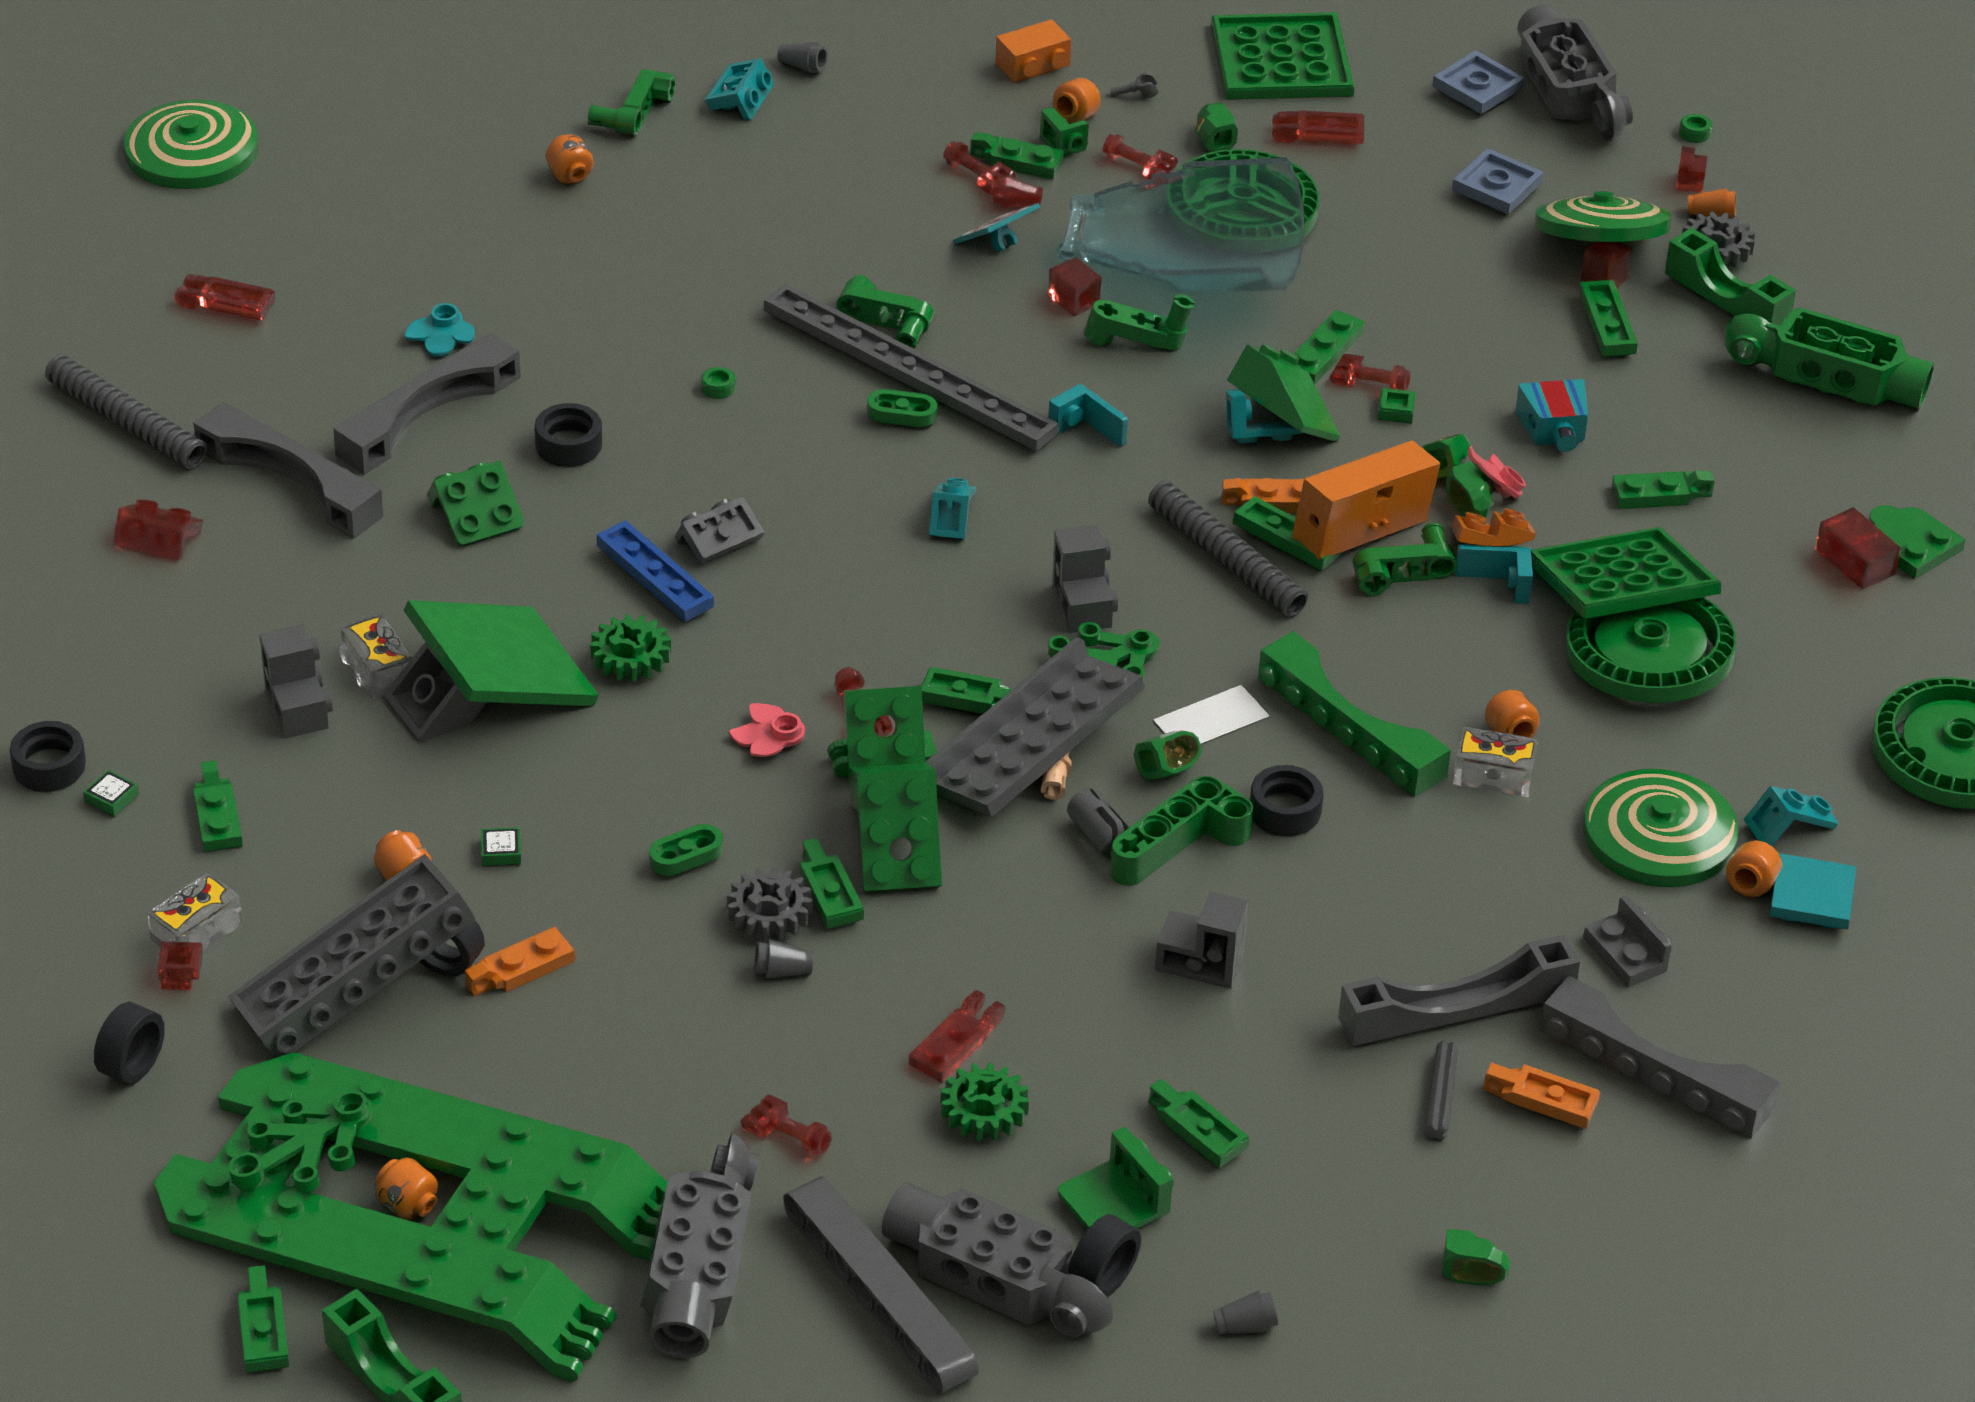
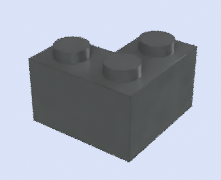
[1052,525,1118,633]
[259,624,333,739]
[1155,891,1249,988]

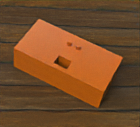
[1292,440,1440,560]

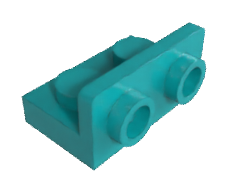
[705,58,774,120]

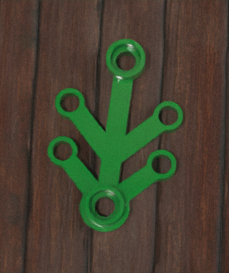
[1048,622,1160,681]
[228,1090,373,1193]

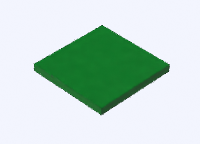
[1211,12,1355,100]
[1531,527,1721,619]
[403,600,599,706]

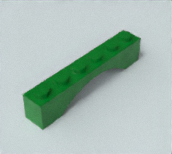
[1258,631,1451,797]

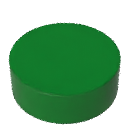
[1679,114,1713,143]
[701,367,736,399]

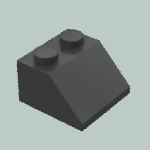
[384,642,487,742]

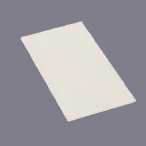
[1153,685,1269,751]

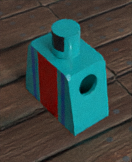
[1515,379,1588,452]

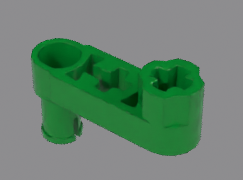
[587,69,676,136]
[836,275,935,349]
[1083,294,1195,350]
[1352,523,1457,596]

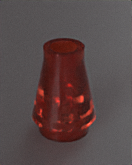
[992,175,1043,208]

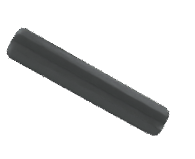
[1425,1041,1458,1140]

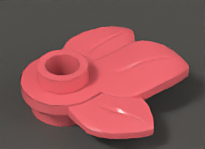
[1468,446,1526,499]
[729,703,805,757]

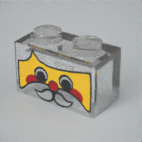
[338,613,412,699]
[1453,726,1538,797]
[147,872,243,964]

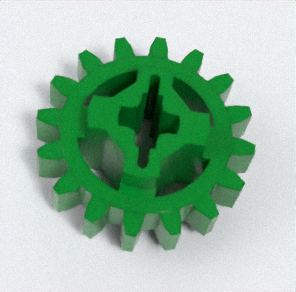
[590,614,671,682]
[940,1063,1029,1141]

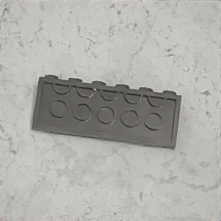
[926,637,1145,817]
[228,854,475,1058]

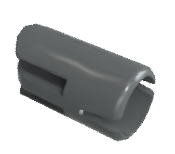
[1067,788,1129,853]

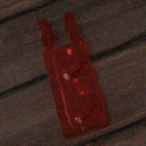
[1272,110,1364,144]
[174,274,276,321]
[909,990,1006,1083]

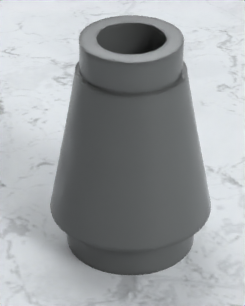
[777,42,828,74]
[754,939,814,979]
[1213,1290,1278,1335]

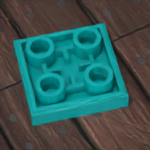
[1770,853,1857,930]

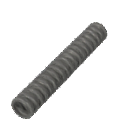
[45,354,207,469]
[1148,480,1308,617]

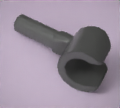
[1111,72,1158,98]

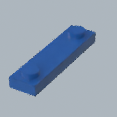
[597,520,714,622]

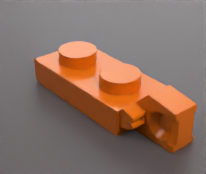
[1221,478,1304,513]
[465,926,575,996]
[1483,1062,1601,1129]

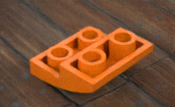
[1451,509,1536,546]

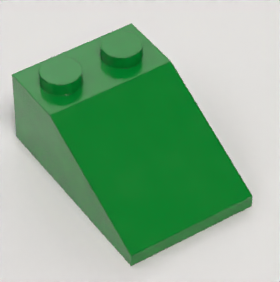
[1226,344,1341,442]

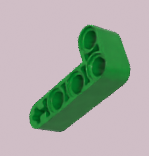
[1110,776,1253,886]

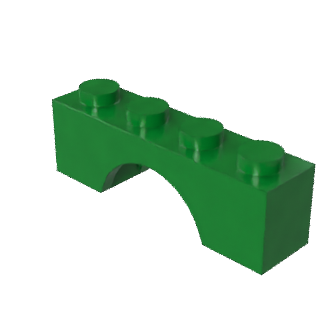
[1665,227,1796,326]
[322,1289,462,1402]

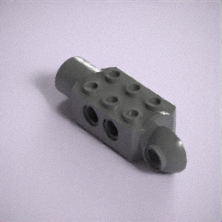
[1517,5,1633,141]
[640,1132,759,1358]
[882,1182,1113,1337]

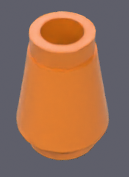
[1688,188,1736,218]

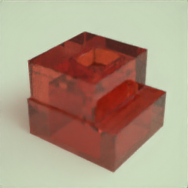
[1676,146,1707,192]
[157,942,203,990]

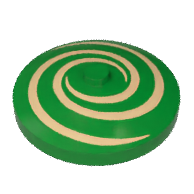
[124,99,258,189]
[1535,191,1671,242]
[1583,769,1739,887]

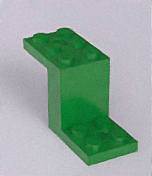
[843,685,942,891]

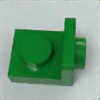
[1039,107,1089,156]

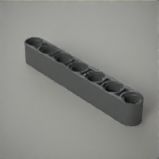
[783,1176,979,1395]

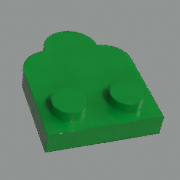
[1869,505,1966,579]

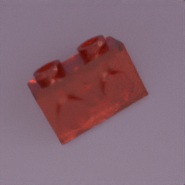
[113,499,203,560]

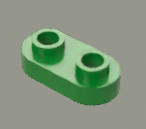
[867,389,937,427]
[649,824,723,876]

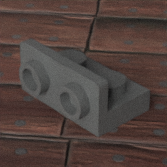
[675,497,765,565]
[1583,896,1671,987]

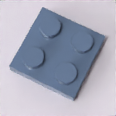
[1432,50,1525,114]
[1452,148,1544,215]

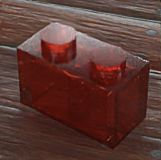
[1815,507,1901,590]

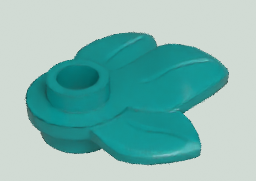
[405,303,475,357]

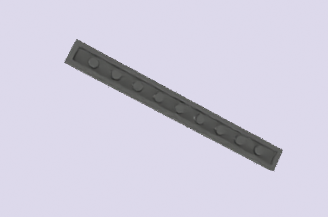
[764,283,1058,451]

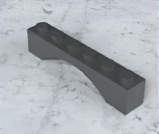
[333,332,521,475]
[193,402,383,539]
[1338,935,1580,1046]
[1540,976,1780,1139]

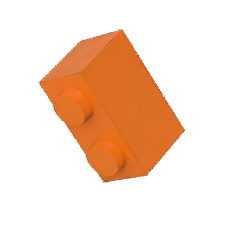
[995,19,1071,83]

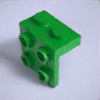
[427,460,524,546]
[1058,1126,1174,1230]

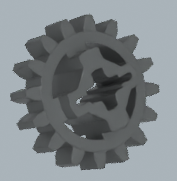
[1682,212,1755,267]
[727,867,812,941]

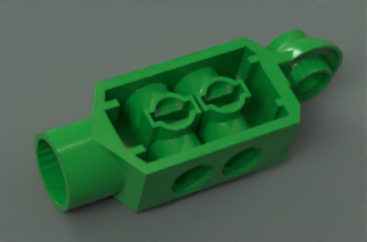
[1723,307,1934,409]

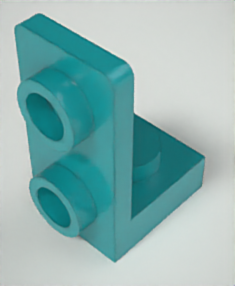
[1048,383,1128,447]
[1225,389,1302,443]
[929,478,976,539]
[1455,544,1533,604]
[1743,786,1839,846]

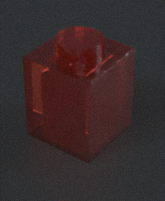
[1580,241,1632,288]
[1048,257,1102,316]

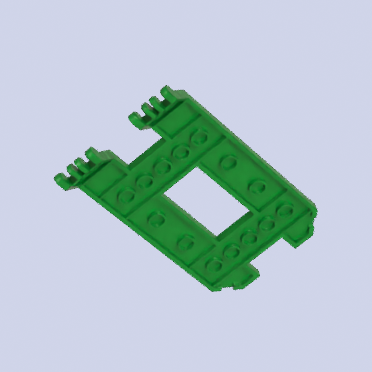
[154,1052,667,1381]

